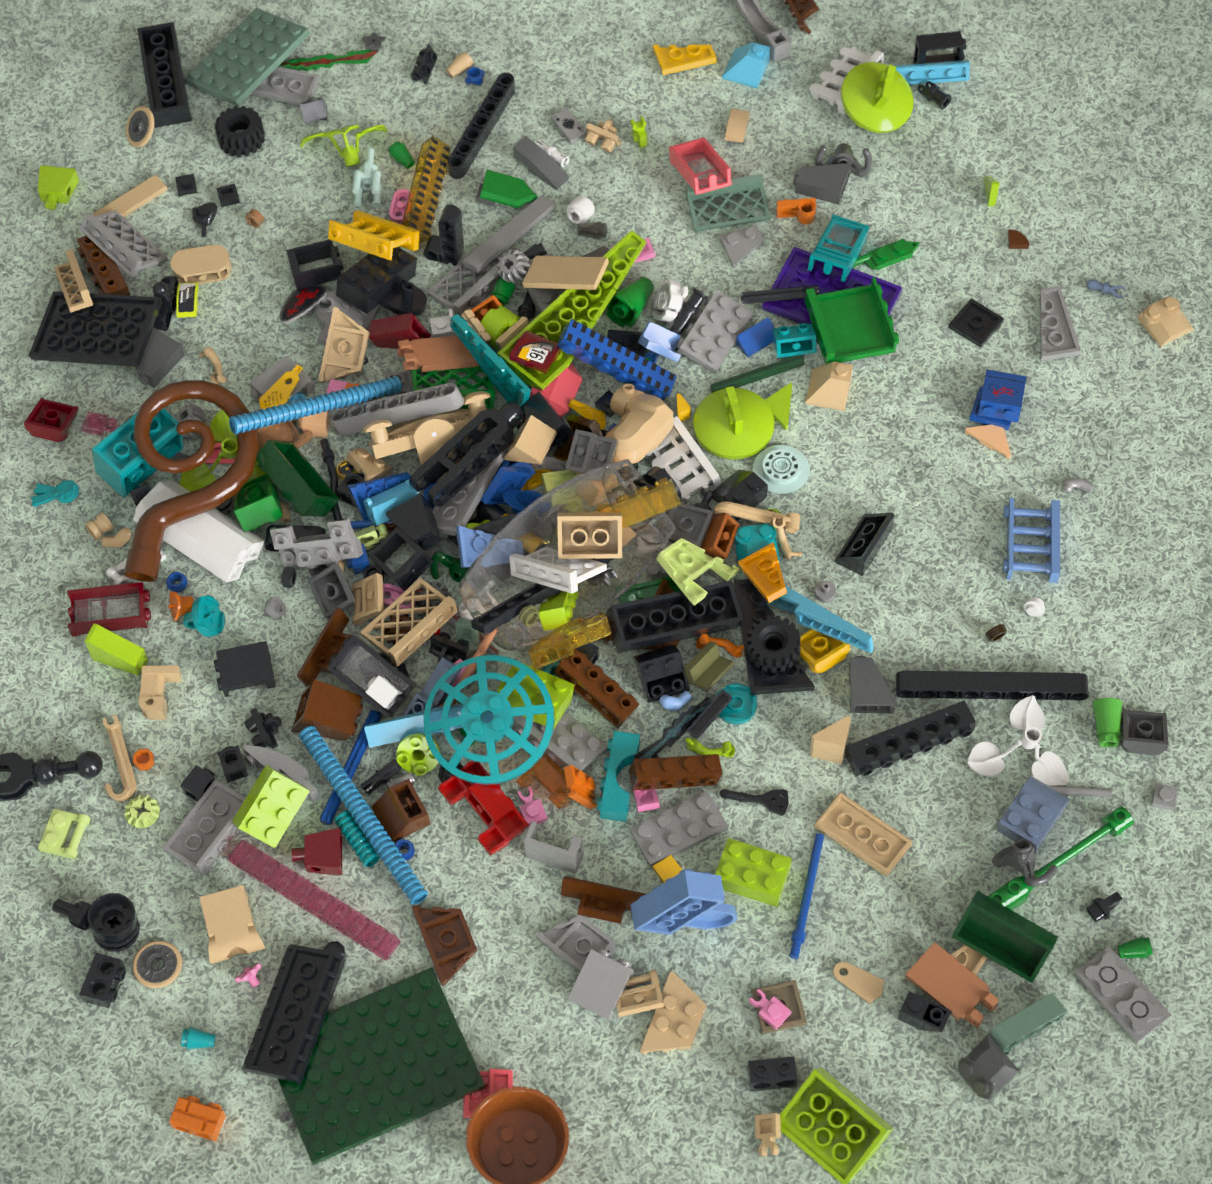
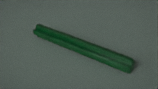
[710,355,804,393]

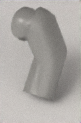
[1062,477,1094,493]

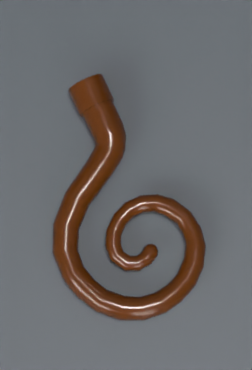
[124,380,259,582]

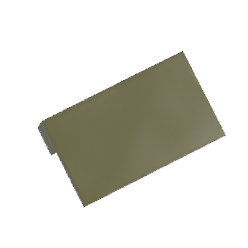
[684,641,734,691]

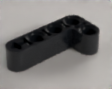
[423,204,464,266]

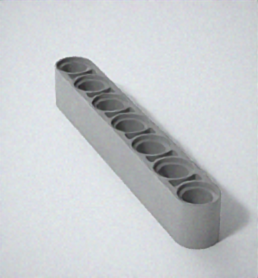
[329,383,464,435]

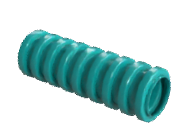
[334,810,380,867]

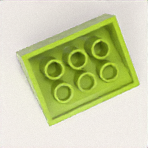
[780,1067,894,1184]

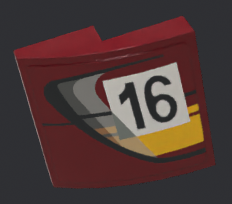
[509,331,562,374]

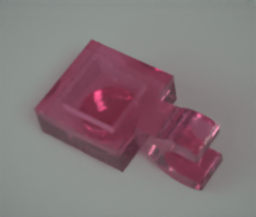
[82,412,120,436]

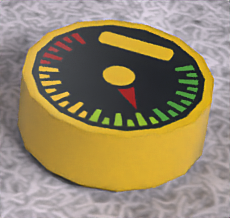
[337,460,358,480]

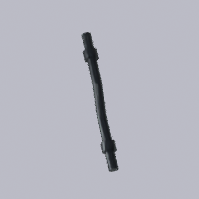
[320,438,344,521]

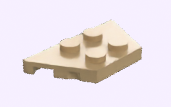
[318,307,370,383]
[640,971,706,1054]

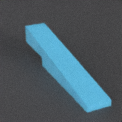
[766,586,874,653]
[364,703,493,748]

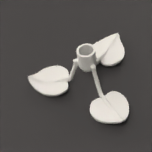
[967,695,1069,786]

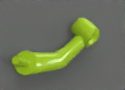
[685,737,735,757]

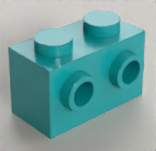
[772,323,817,358]

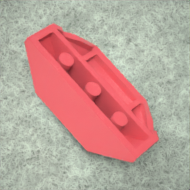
[525,362,583,418]

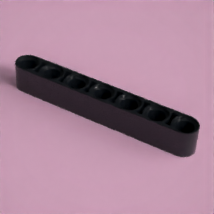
[448,72,515,179]

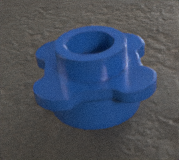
[465,67,485,85]

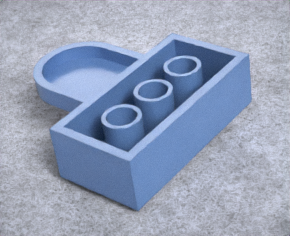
[631,869,738,935]

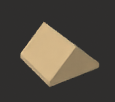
[504,415,557,465]
[810,715,851,764]

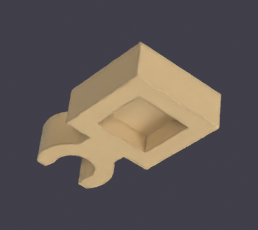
[755,1113,781,1156]

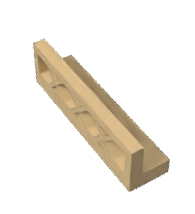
[54,249,93,313]

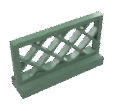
[686,174,771,232]

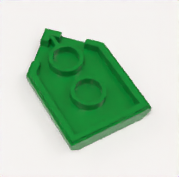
[480,170,538,208]

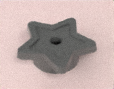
[362,32,386,51]

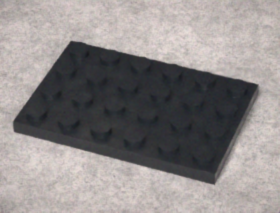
[29,291,162,367]

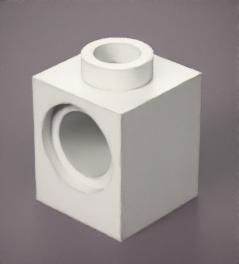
[366,675,403,710]

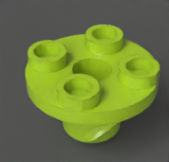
[396,733,440,776]

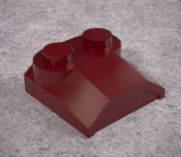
[24,398,79,442]

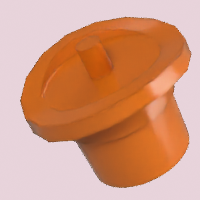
[168,591,194,621]

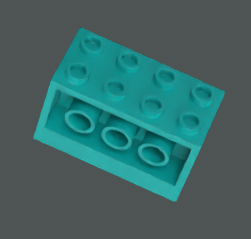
[92,409,184,498]

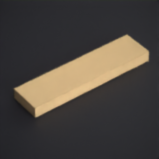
[93,174,167,226]

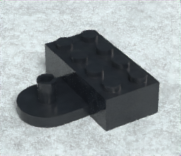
[336,247,427,317]

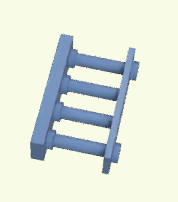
[1003,497,1060,583]

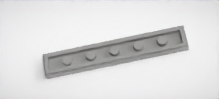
[463,195,556,273]

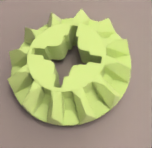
[124,795,160,828]

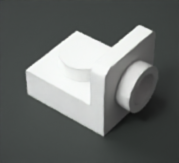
[430,309,456,338]

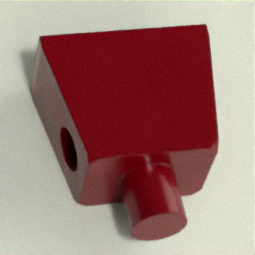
[292,828,342,876]

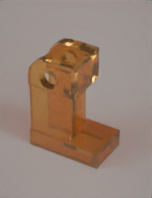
[516,754,573,809]

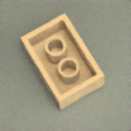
[557,512,622,559]

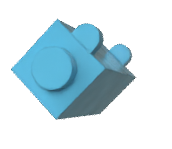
[363,479,420,526]

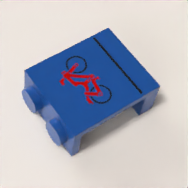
[978,369,1027,423]

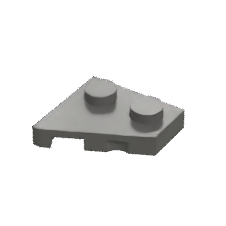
[720,225,763,268]

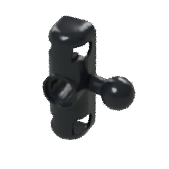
[153,276,179,331]

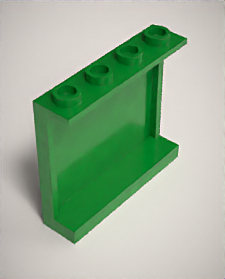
[804,277,899,364]

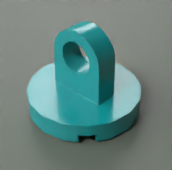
[183,595,225,638]

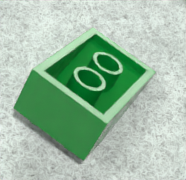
[233,473,283,532]

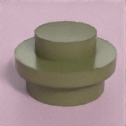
[519,605,539,626]

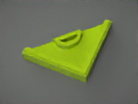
[983,176,999,206]
[765,382,792,430]

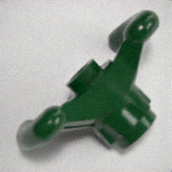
[430,551,485,597]

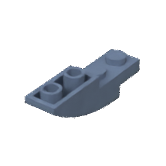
[403,657,462,716]

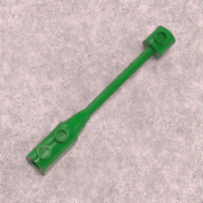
[988,806,1134,910]

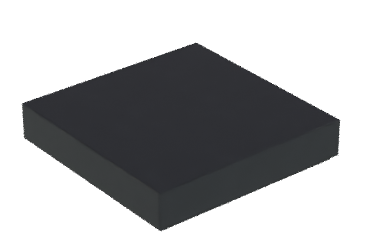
[948,298,1004,348]

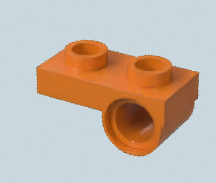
[776,198,816,225]

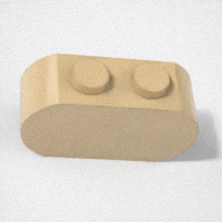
[171,244,232,284]

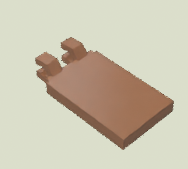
[397,336,479,372]
[905,942,999,1028]

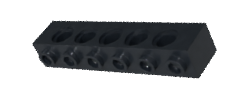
[845,700,976,777]

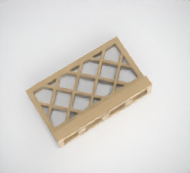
[360,578,458,667]

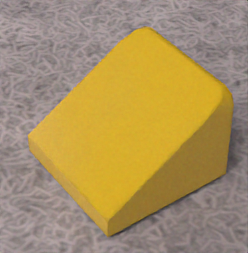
[677,393,691,422]

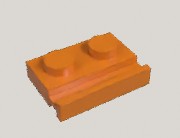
[564,765,597,809]

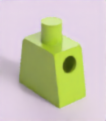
[38,165,79,210]

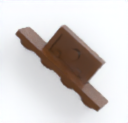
[783,0,819,34]
[297,608,352,687]
[561,876,646,924]

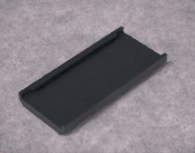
[241,944,346,1085]

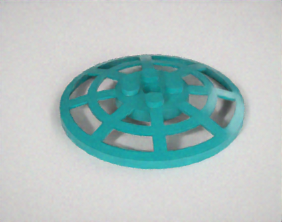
[423,655,554,785]

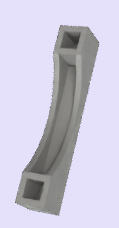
[732,0,791,63]

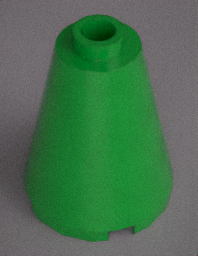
[606,277,654,328]

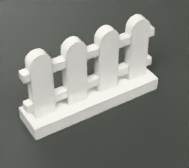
[810,47,884,115]
[645,416,722,502]

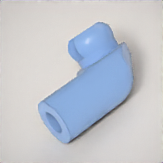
[659,691,692,711]

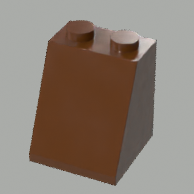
[291,679,363,741]

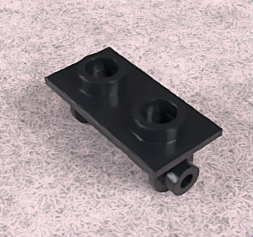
[411,44,438,84]

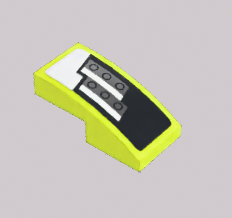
[176,282,199,318]

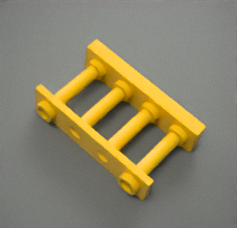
[328,210,420,260]

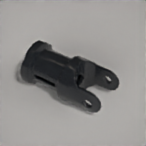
[918,81,952,110]

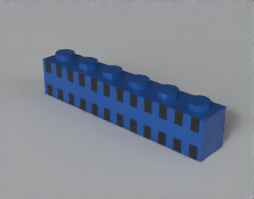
[557,319,677,401]

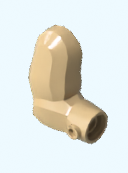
[605,384,673,465]

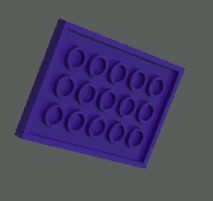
[762,247,903,324]

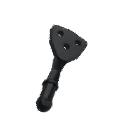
[719,789,789,816]

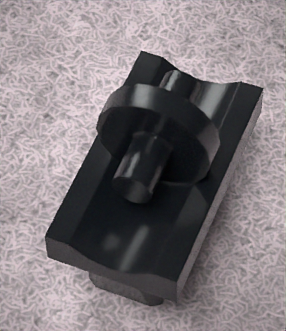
[429,631,469,663]
[244,708,282,749]

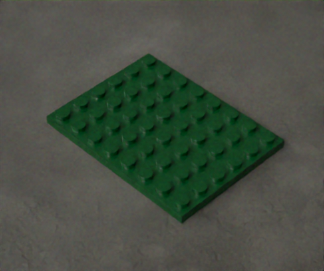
[277,967,486,1165]

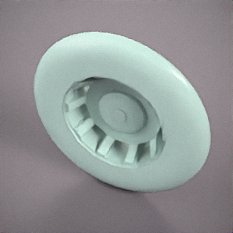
[753,445,810,494]

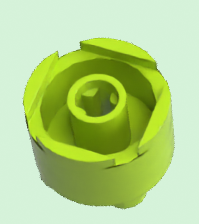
[481,305,520,351]

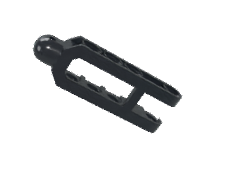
[409,402,523,507]

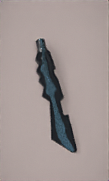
[634,697,712,759]

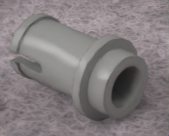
[386,772,415,789]

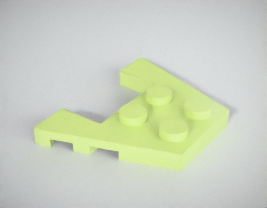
[656,538,740,606]

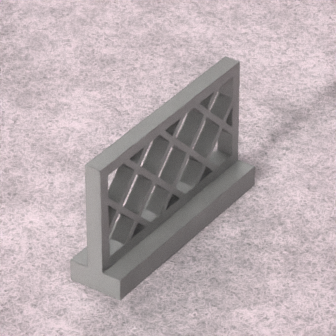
[80,210,167,277]
[427,244,503,318]

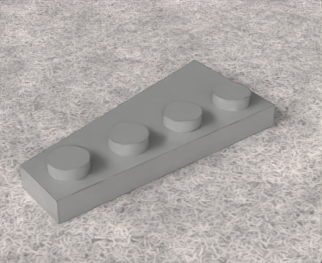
[1040,286,1081,361]

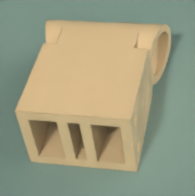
[199,885,266,964]

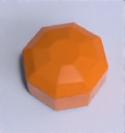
[133,748,155,771]

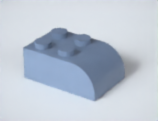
[997,776,1071,854]

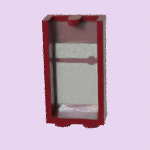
[67,582,151,637]

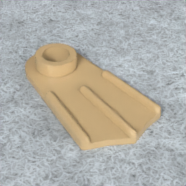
[833,962,884,1004]

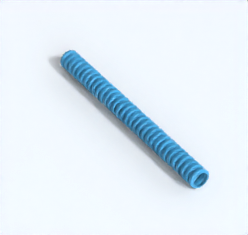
[299,726,428,904]

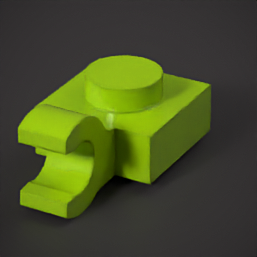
[630,116,647,148]

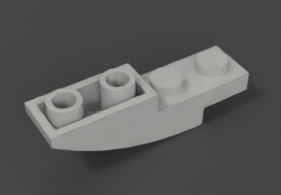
[243,745,319,803]

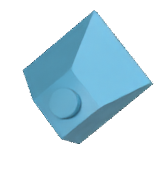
[722,42,770,88]

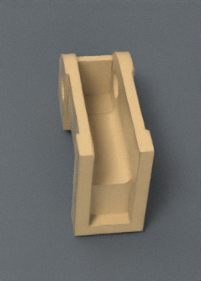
[139,665,182,720]

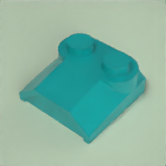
[734,524,780,571]

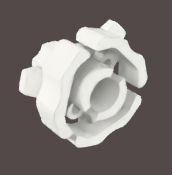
[652,279,694,329]

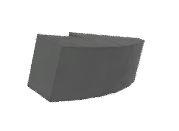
[513,136,569,190]

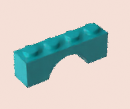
[597,731,640,822]

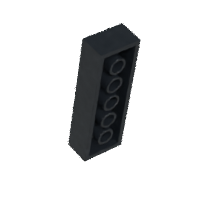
[137,22,192,128]
[606,581,743,653]

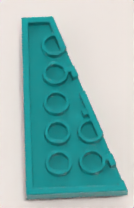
[450,314,531,418]

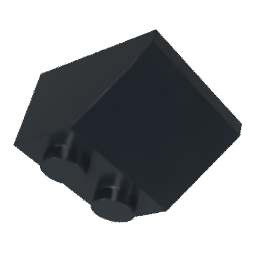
[712,470,768,521]

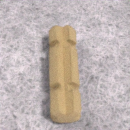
[461,309,491,344]

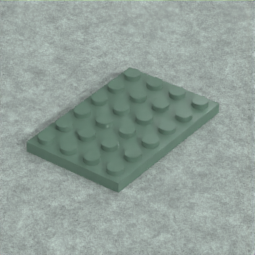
[185,8,310,106]

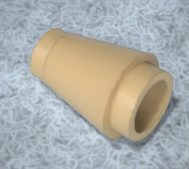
[446,52,474,78]

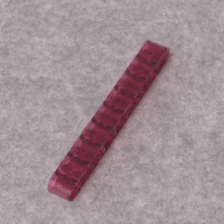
[228,840,401,961]

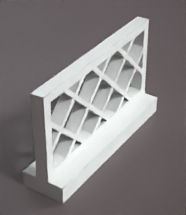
[509,547,607,593]

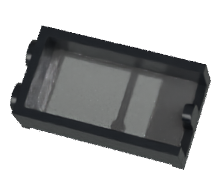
[327,635,417,718]

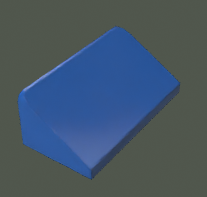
[736,318,775,357]

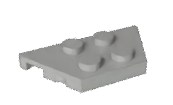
[536,915,616,973]

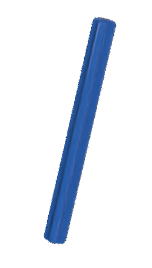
[319,710,381,825]

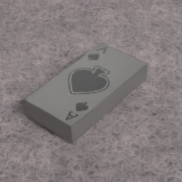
[551,108,587,145]

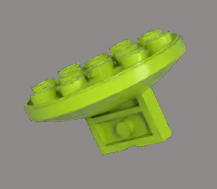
[840,62,914,133]
[693,386,774,460]

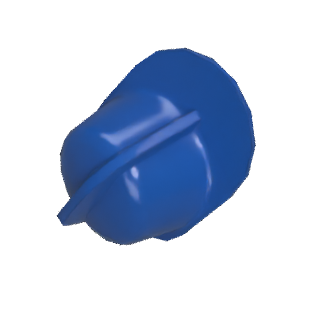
[503,490,548,515]

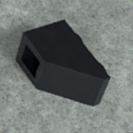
[898,991,952,1032]

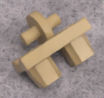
[585,119,621,153]

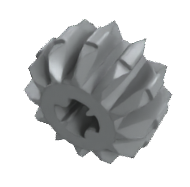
[496,249,530,283]
[174,403,207,438]

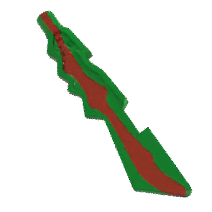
[279,49,378,71]

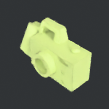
[355,524,388,550]

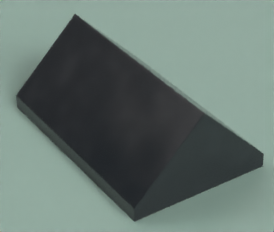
[834,512,895,576]

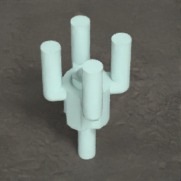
[352,148,382,206]

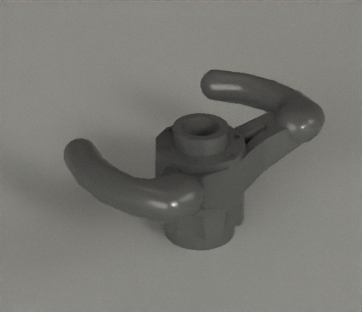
[815,143,872,177]
[992,839,1057,887]

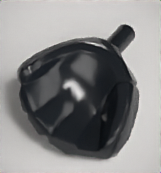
[192,202,217,237]

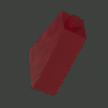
[368,313,431,349]

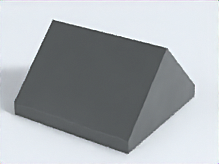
[308,563,356,618]

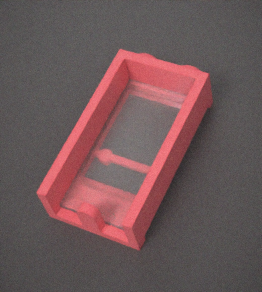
[669,137,732,195]

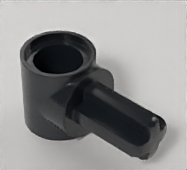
[52,899,91,931]

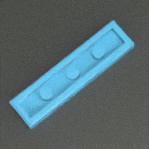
[894,60,970,85]

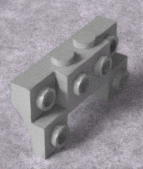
[270,518,363,569]

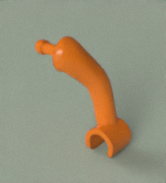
[696,634,744,658]

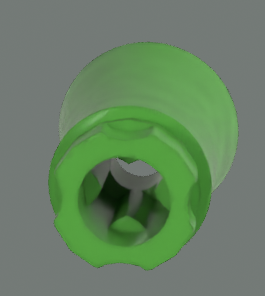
[1092,698,1123,748]

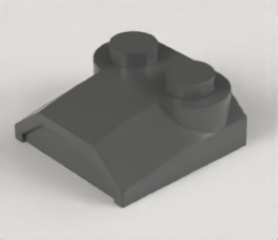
[1121,708,1169,755]
[958,1034,1020,1101]

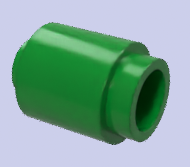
[490,278,516,306]

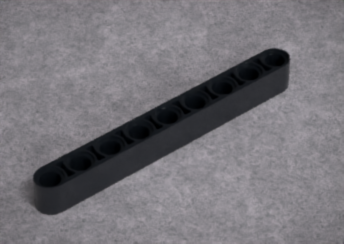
[896,671,1089,701]

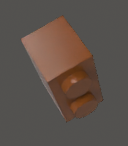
[701,513,740,559]

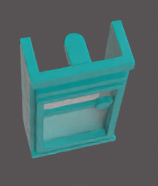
[808,214,869,282]

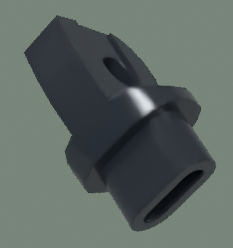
[1086,892,1123,922]

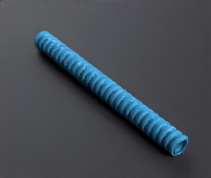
[229,376,402,435]

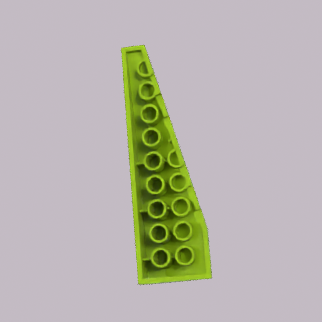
[497,230,646,390]

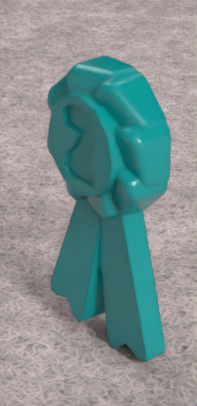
[31,480,79,507]

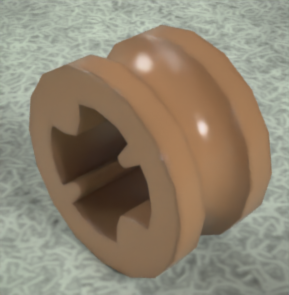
[245,209,265,228]

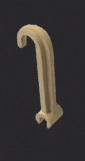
[714,502,800,534]
[103,714,137,802]

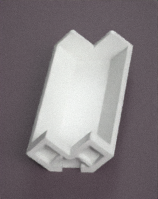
[133,479,265,583]

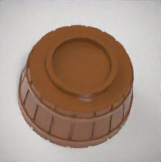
[466,1086,569,1184]

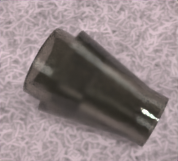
[578,221,607,240]

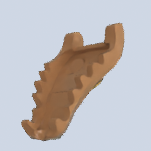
[236,417,313,452]

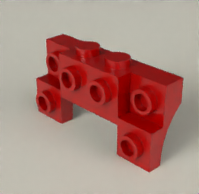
[438,761,529,856]

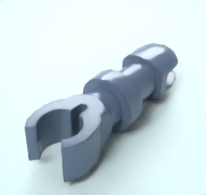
[1087,279,1126,298]

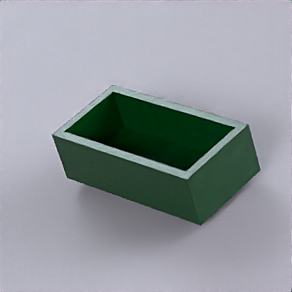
[256,440,340,517]
[951,890,1058,983]

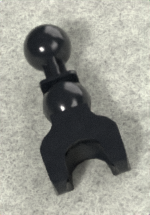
[0,751,103,801]

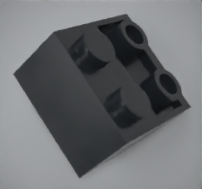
[634,645,689,703]

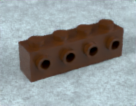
[76,236,131,296]
[553,648,639,729]
[629,754,723,791]

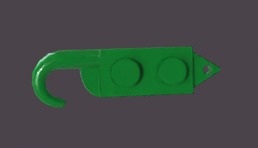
[852,239,919,270]

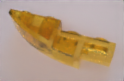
[528,613,611,670]

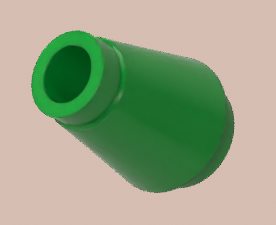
[388,141,415,169]
[1117,936,1153,958]

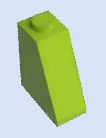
[84,623,148,676]

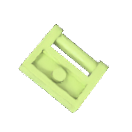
[38,809,91,859]

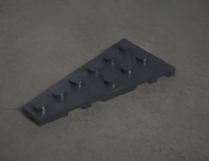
[733,579,815,695]

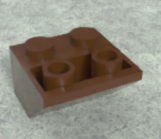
[372,779,431,842]

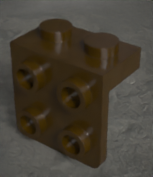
[553,414,604,462]

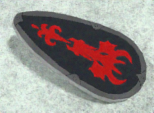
[279,285,327,324]

